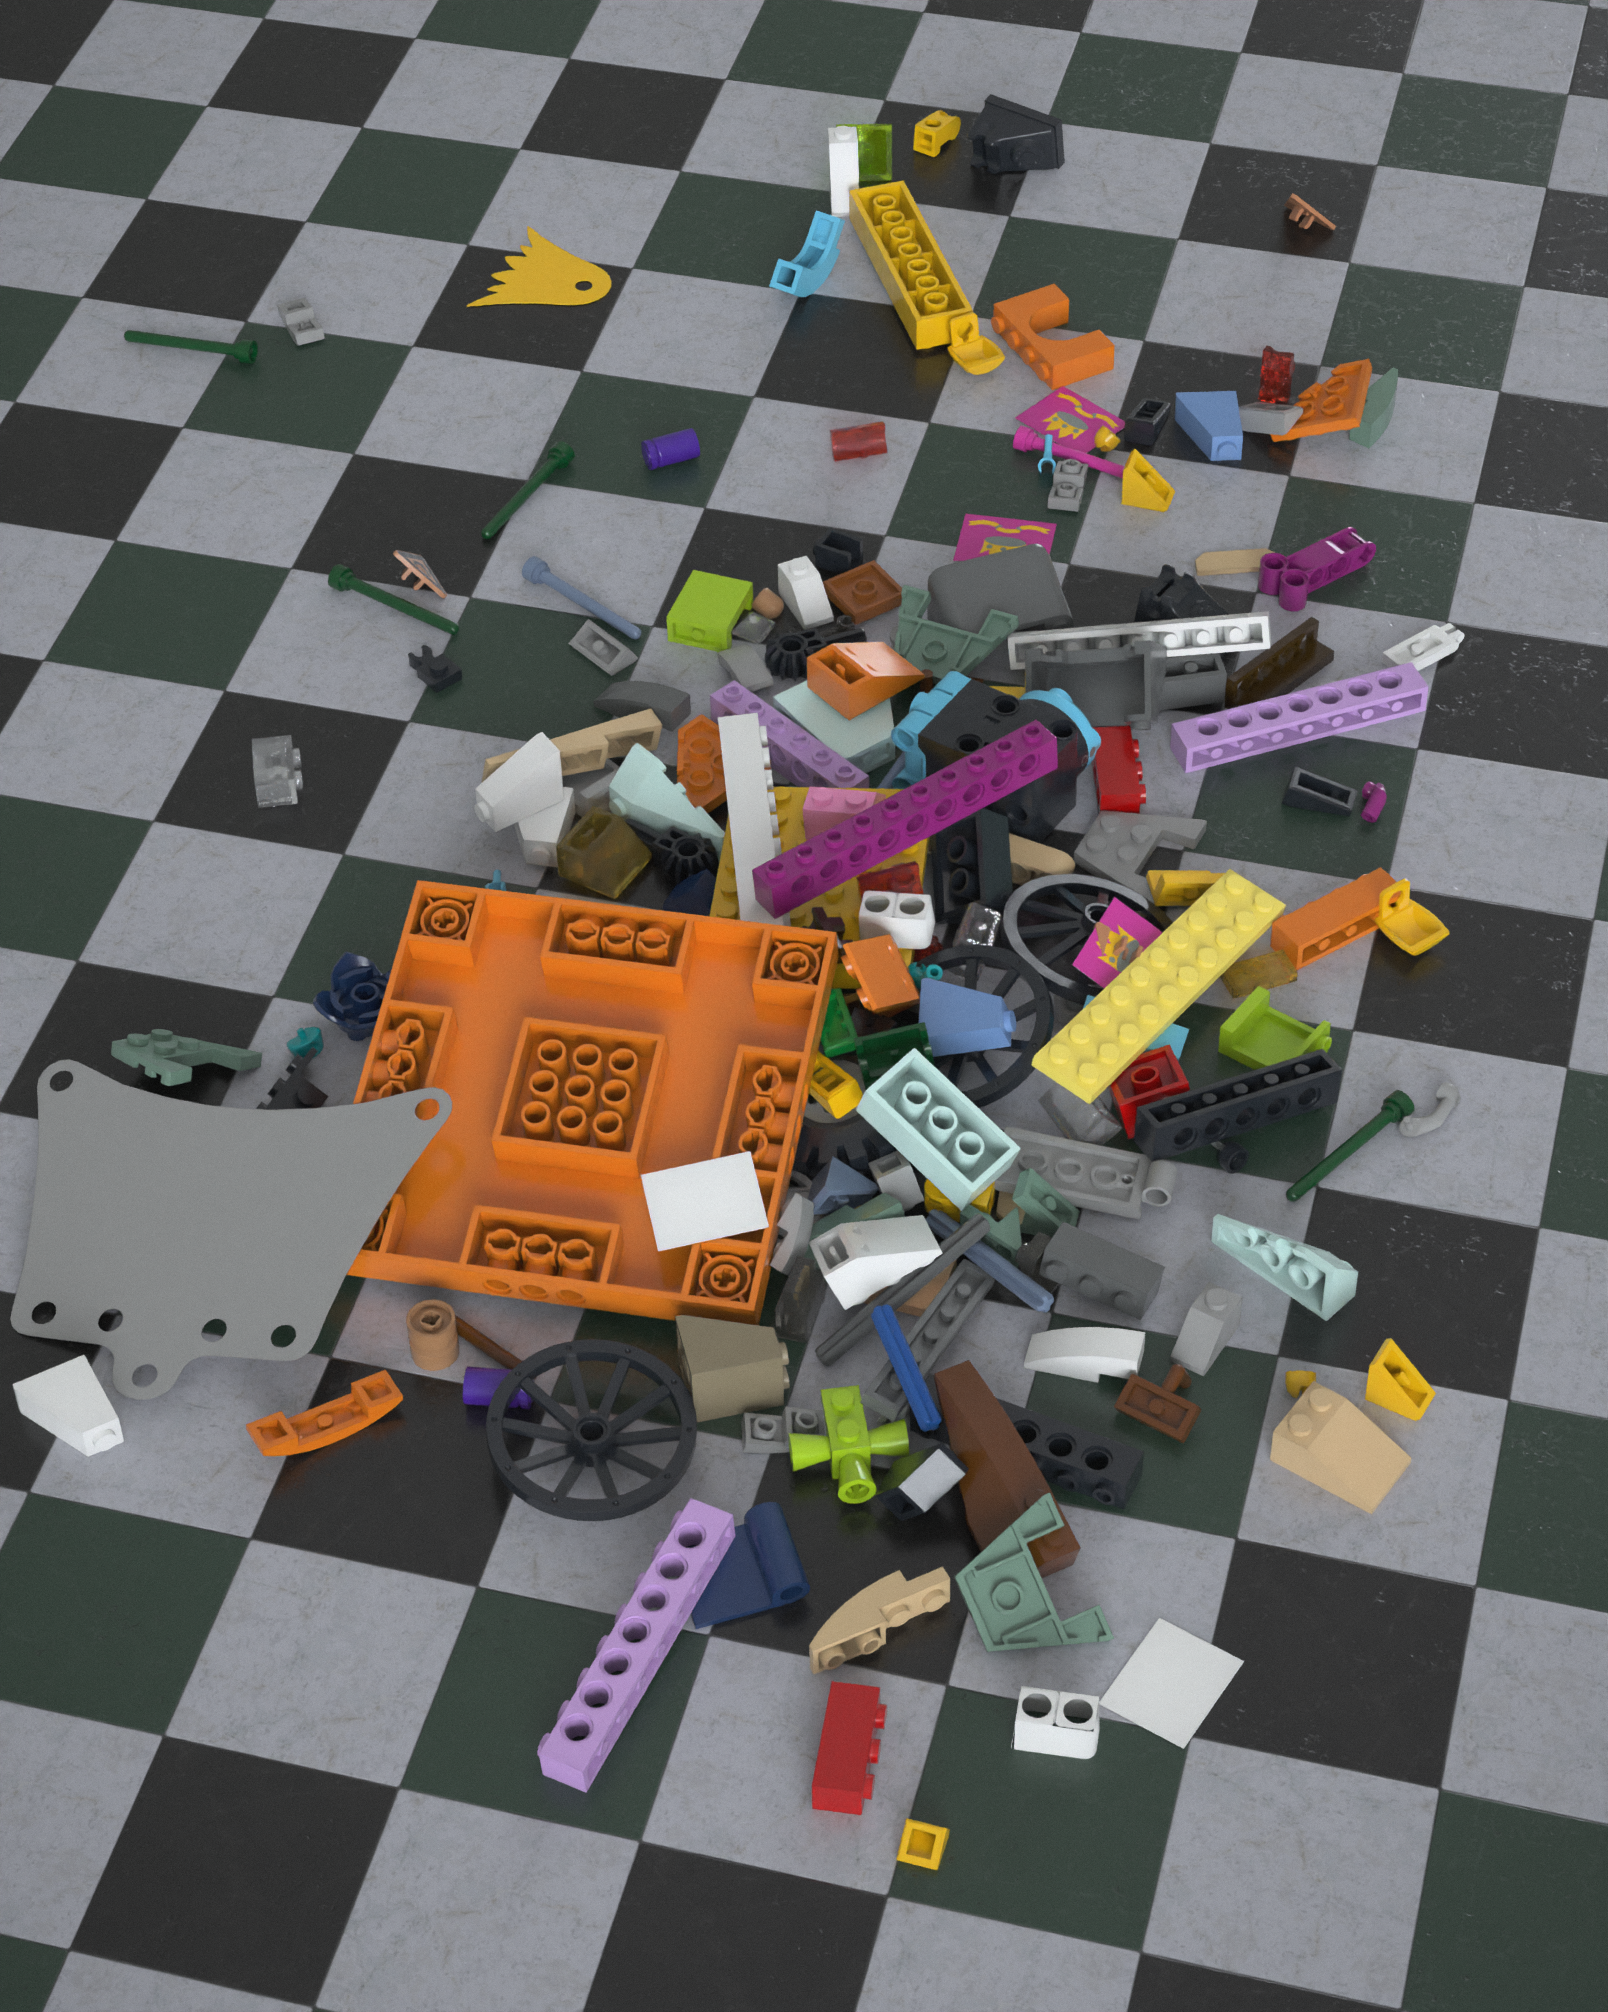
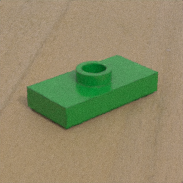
[820,988,858,1058]

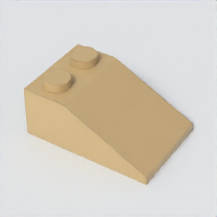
[1270,1381,1412,1515]

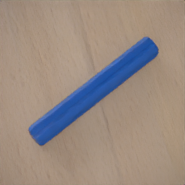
[871,1304,942,1432]

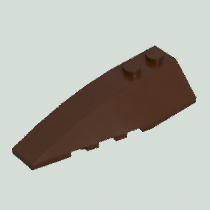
[933,1360,1081,1578]

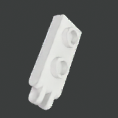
[1382,623,1464,671]

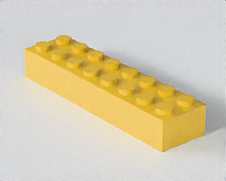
[849,180,973,350]

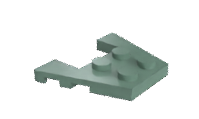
[894,585,1019,685]
[111,1029,262,1086]
[954,1493,1114,1652]

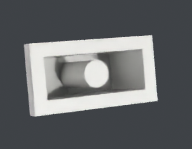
[778,556,834,630]

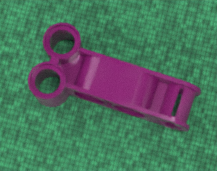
[1258,527,1376,612]

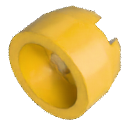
[1094,425,1121,452]
[1285,1370,1316,1399]

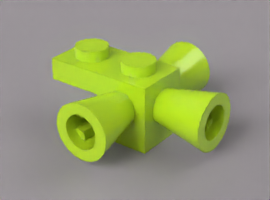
[788,1385,909,1504]

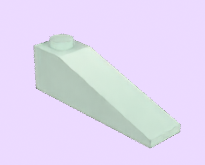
[609,743,725,861]
[1211,1214,1358,1321]

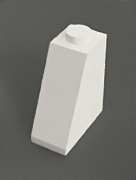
[828,126,859,217]
[474,732,564,832]
[514,787,575,867]
[12,1355,124,1457]

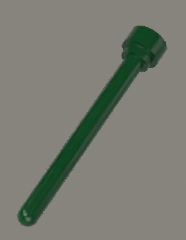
[124,330,258,364]
[481,441,575,539]
[328,564,459,635]
[1286,1090,1415,1202]

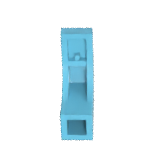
[769,210,845,297]

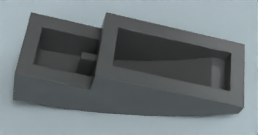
[593,681,691,732]

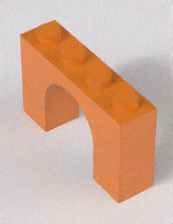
[991,284,1115,390]

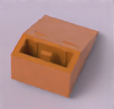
[807,642,925,720]
[841,934,920,1018]

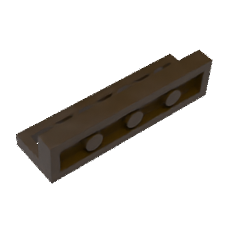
[1224,617,1334,709]

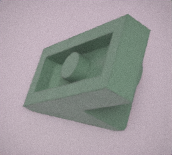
[1012,1168,1080,1238]
[960,1204,1022,1270]

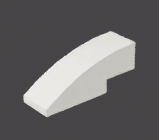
[1024,1327,1145,1383]

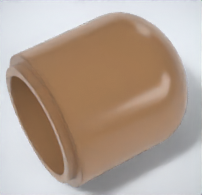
[752,588,784,619]

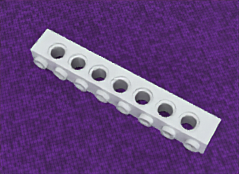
[1008,611,1271,670]

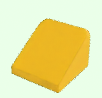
[896,1818,950,1870]

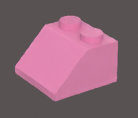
[803,786,886,840]

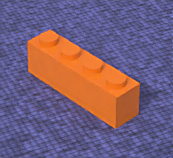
[1270,867,1401,971]

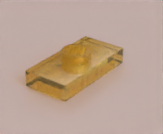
[1220,950,1298,999]

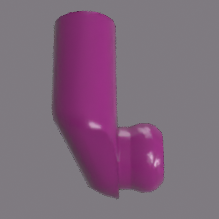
[1361,781,1387,823]

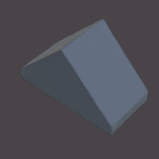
[808,1156,879,1215]

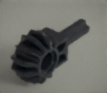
[765,628,867,681]
[621,818,718,884]

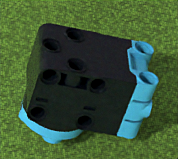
[891,671,1102,844]

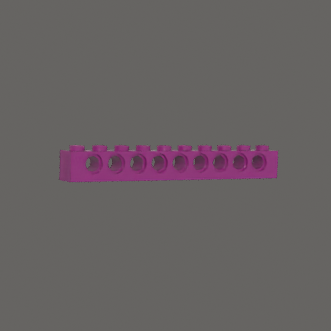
[752,720,1058,919]

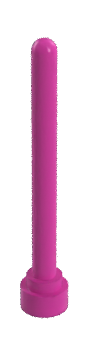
[1013,425,1125,478]

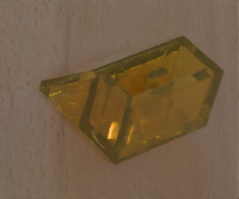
[556,806,652,899]

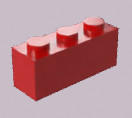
[1091,726,1146,814]
[812,1681,887,1815]

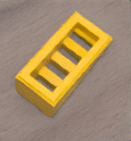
[809,1051,863,1119]

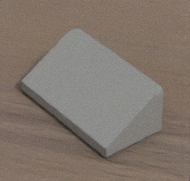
[1239,402,1303,436]
[568,619,638,676]

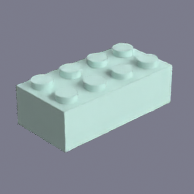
[856,1048,1021,1211]

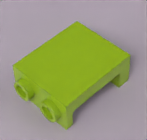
[667,570,753,652]
[1218,986,1332,1070]

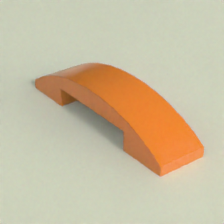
[246,1370,403,1456]

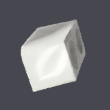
[859,891,935,949]
[1011,1686,1100,1759]

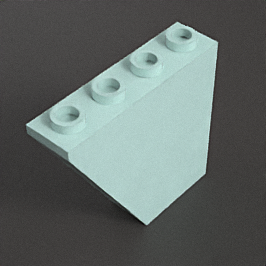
[773,680,895,773]

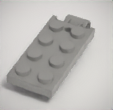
[995,1126,1178,1220]

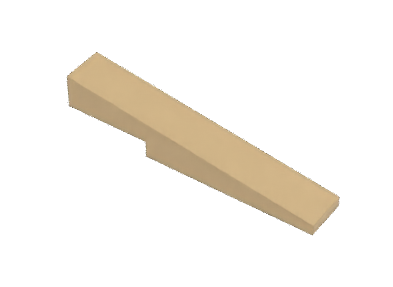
[481,708,662,783]

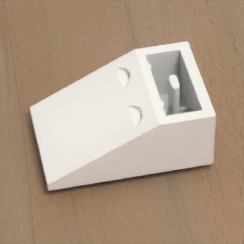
[809,1215,943,1310]

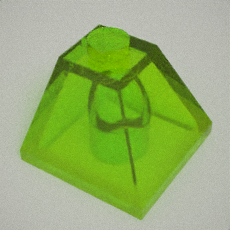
[836,124,892,181]

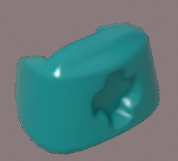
[287,1027,324,1059]

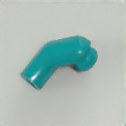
[908,962,943,989]

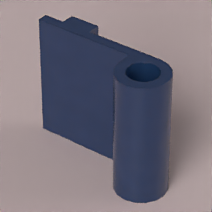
[677,1502,810,1629]

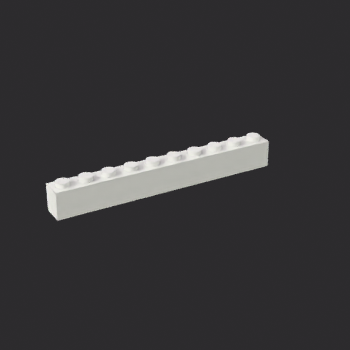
[718,713,791,926]

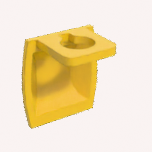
[947,312,1005,375]
[1374,878,1449,956]

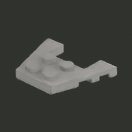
[1074,810,1207,904]

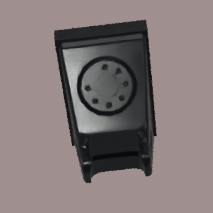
[967,94,1065,174]
[1133,564,1230,661]

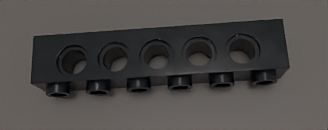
[1134,1049,1342,1162]
[910,1374,1144,1509]

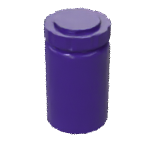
[641,428,700,470]
[463,1366,535,1409]

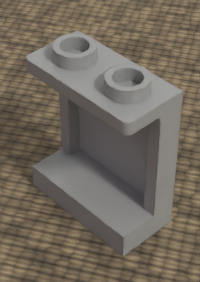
[562,758,620,823]

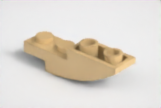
[809,1567,950,1675]

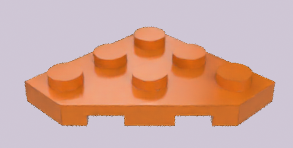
[1270,359,1372,442]
[677,714,771,813]

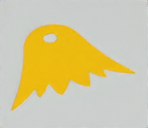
[466,226,612,307]

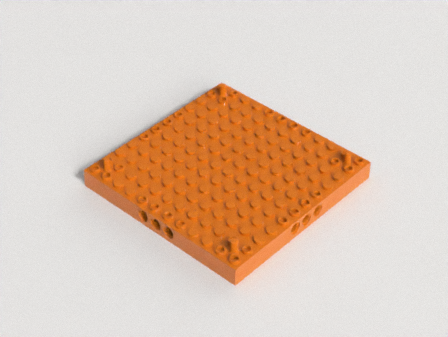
[346,880,838,1326]

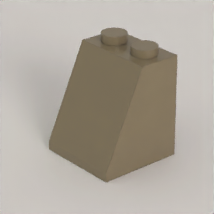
[675,1315,790,1422]

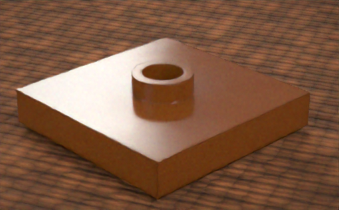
[823,560,902,625]

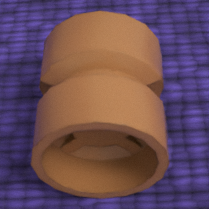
[406,1299,460,1371]

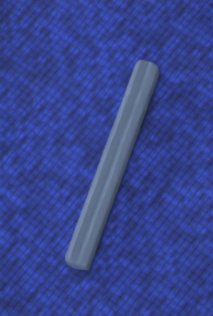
[926,1209,1054,1313]

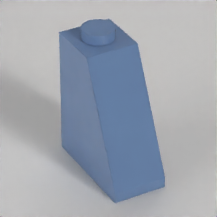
[1174,391,1243,461]
[919,978,1016,1057]

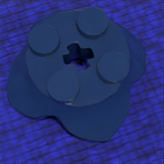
[313,951,392,1041]

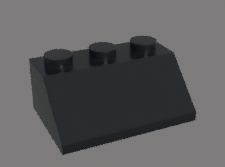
[931,808,1013,924]

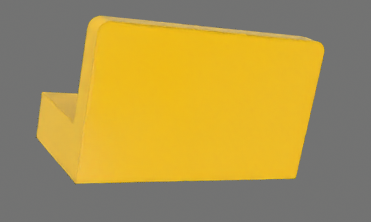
[1146,870,1225,906]

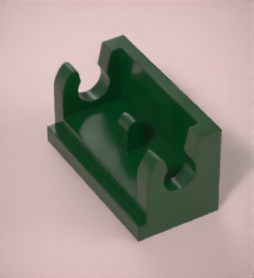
[854,1022,935,1090]

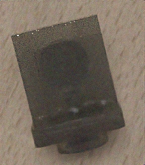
[1015,1232,1060,1294]

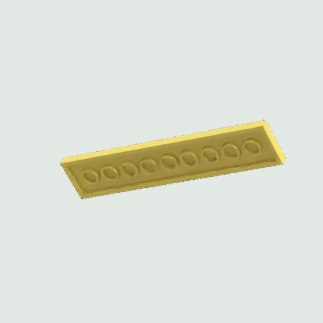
[1031,869,1286,1105]

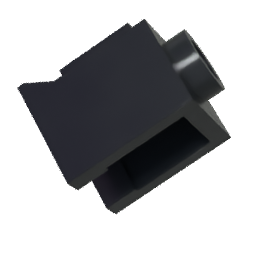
[813,528,863,574]

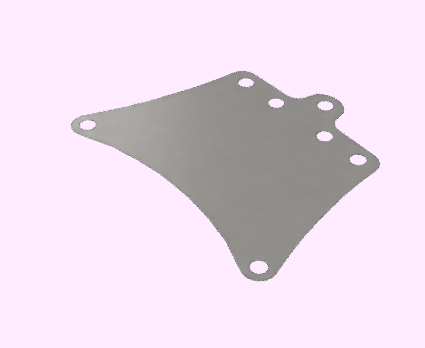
[10,1059,452,1400]

